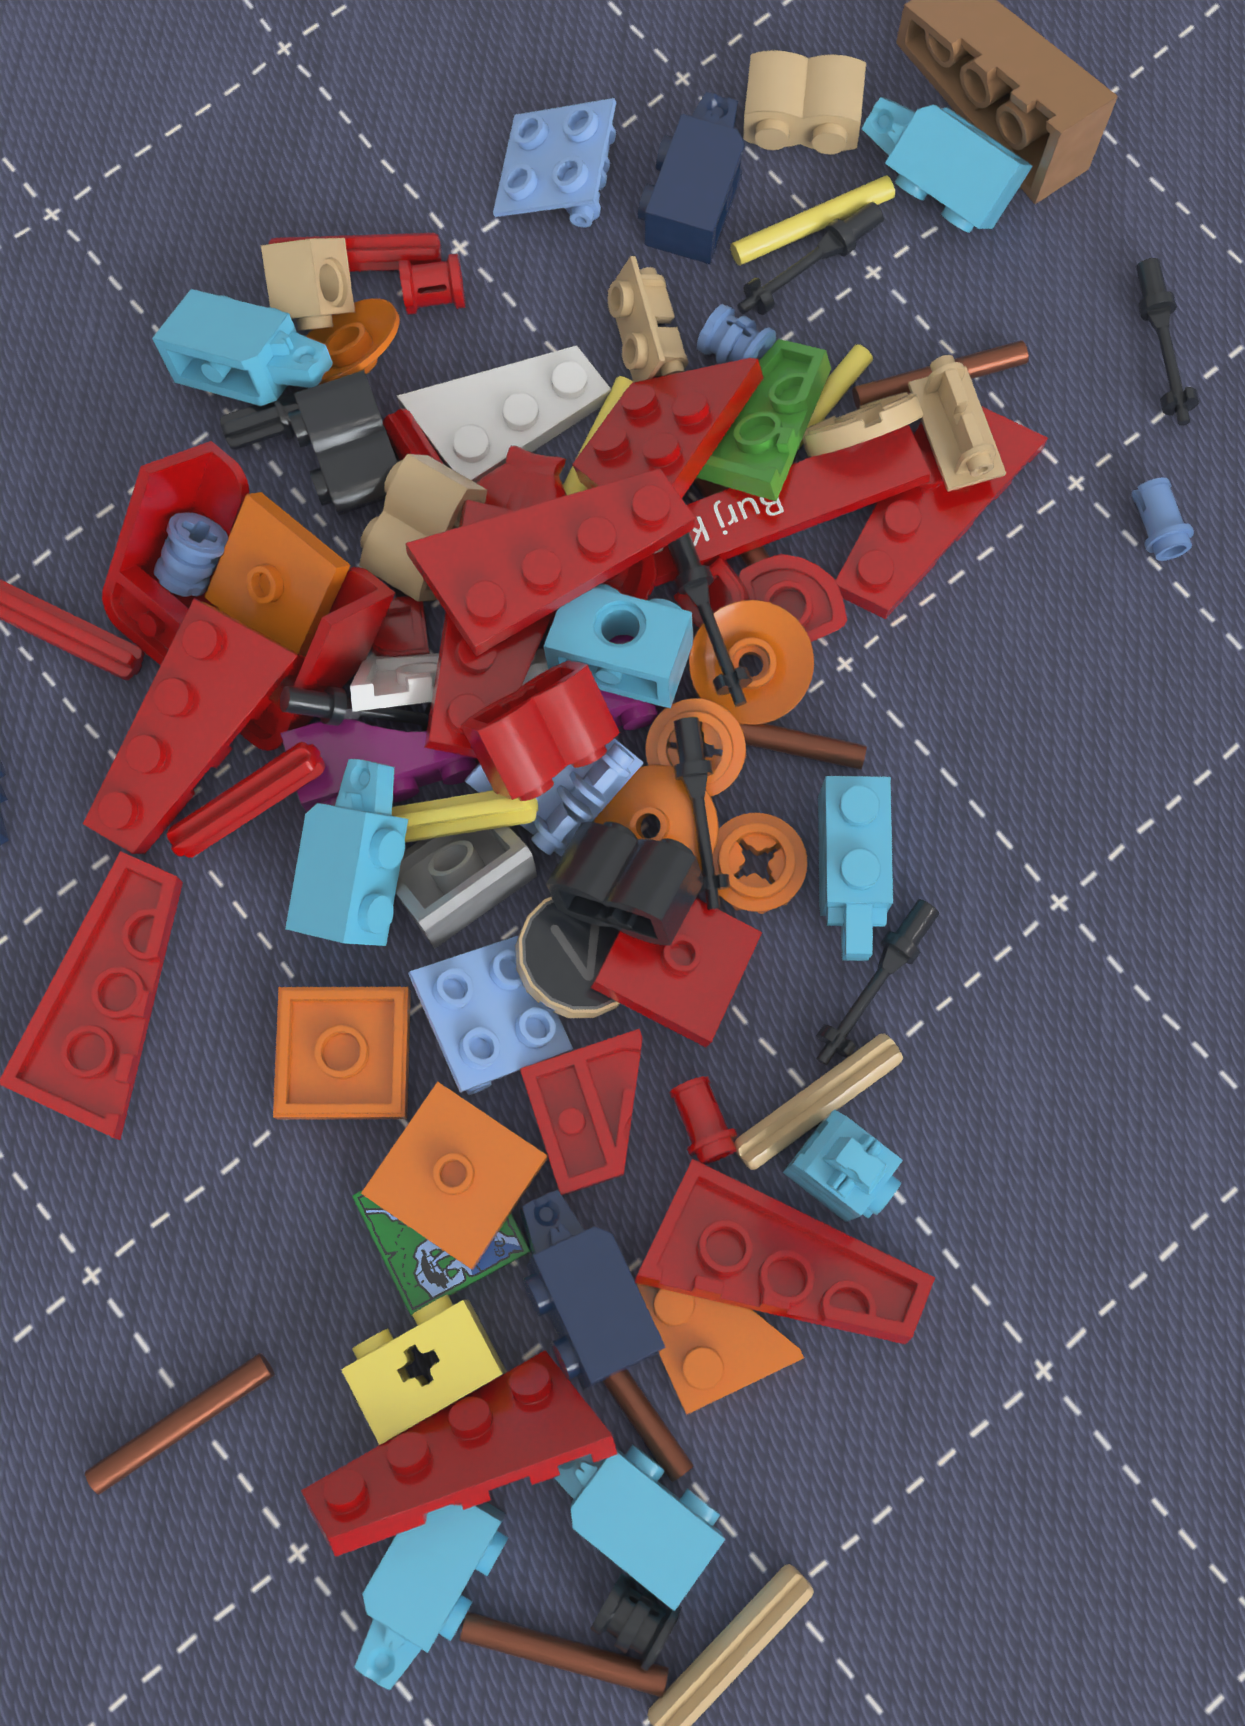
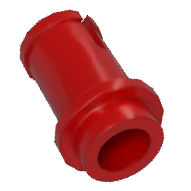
[669,1076,738,1165]

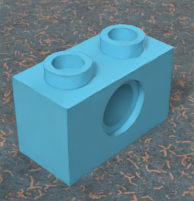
[544,583,693,709]

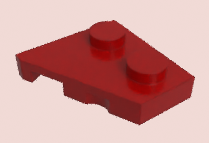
[520,1029,643,1196]

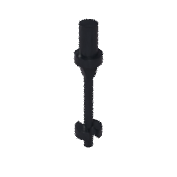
[737,201,884,315]
[1136,258,1199,426]
[668,532,752,707]
[280,686,431,731]
[674,717,730,910]
[816,899,939,1066]

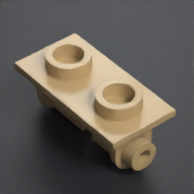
[608,256,688,382]
[908,355,1006,492]

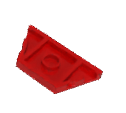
[573,358,764,498]

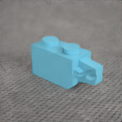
[862,97,1033,233]
[152,289,333,406]
[285,759,408,946]
[818,776,893,961]
[783,1109,903,1222]
[554,1444,725,1611]
[354,1502,508,1690]

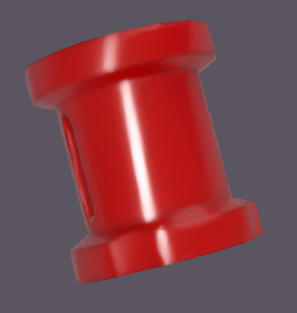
[399,253,466,315]

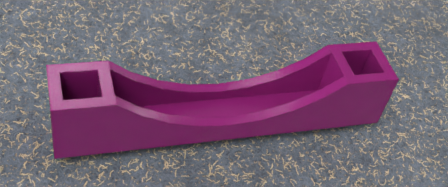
[281,635,666,812]

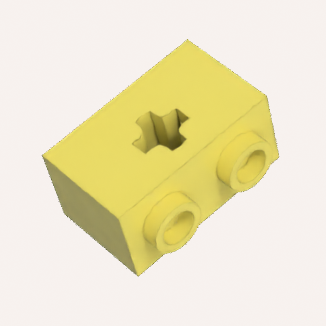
[341,1295,507,1445]

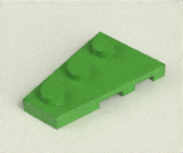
[696,339,831,501]

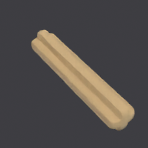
[734,1033,903,1170]
[648,1564,814,1726]

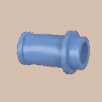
[1131,477,1194,561]

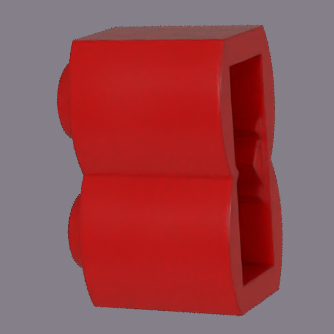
[460,660,620,801]

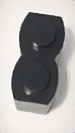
[288,370,397,516]
[546,822,704,945]

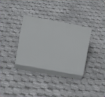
[395,827,537,949]

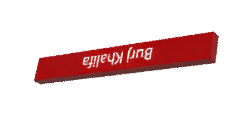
[547,424,931,628]

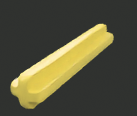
[392,790,539,843]

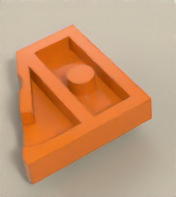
[636,1284,804,1415]

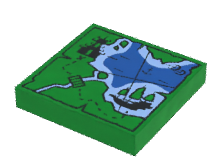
[352,1190,531,1316]

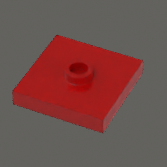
[591,898,762,1048]

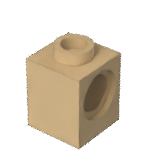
[261,238,355,330]

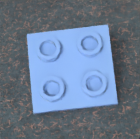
[493,98,616,227]
[465,738,644,857]
[408,935,573,1095]

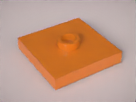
[205,492,350,657]
[273,987,411,1120]
[361,1081,548,1270]

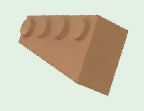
[896,0,1118,204]

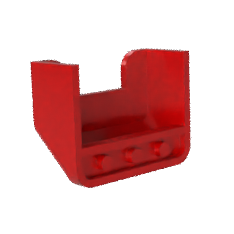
[102,441,395,751]

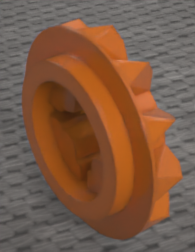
[646,698,746,797]
[713,813,807,914]

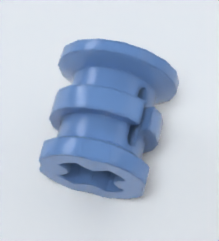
[697,304,776,364]
[154,512,228,597]

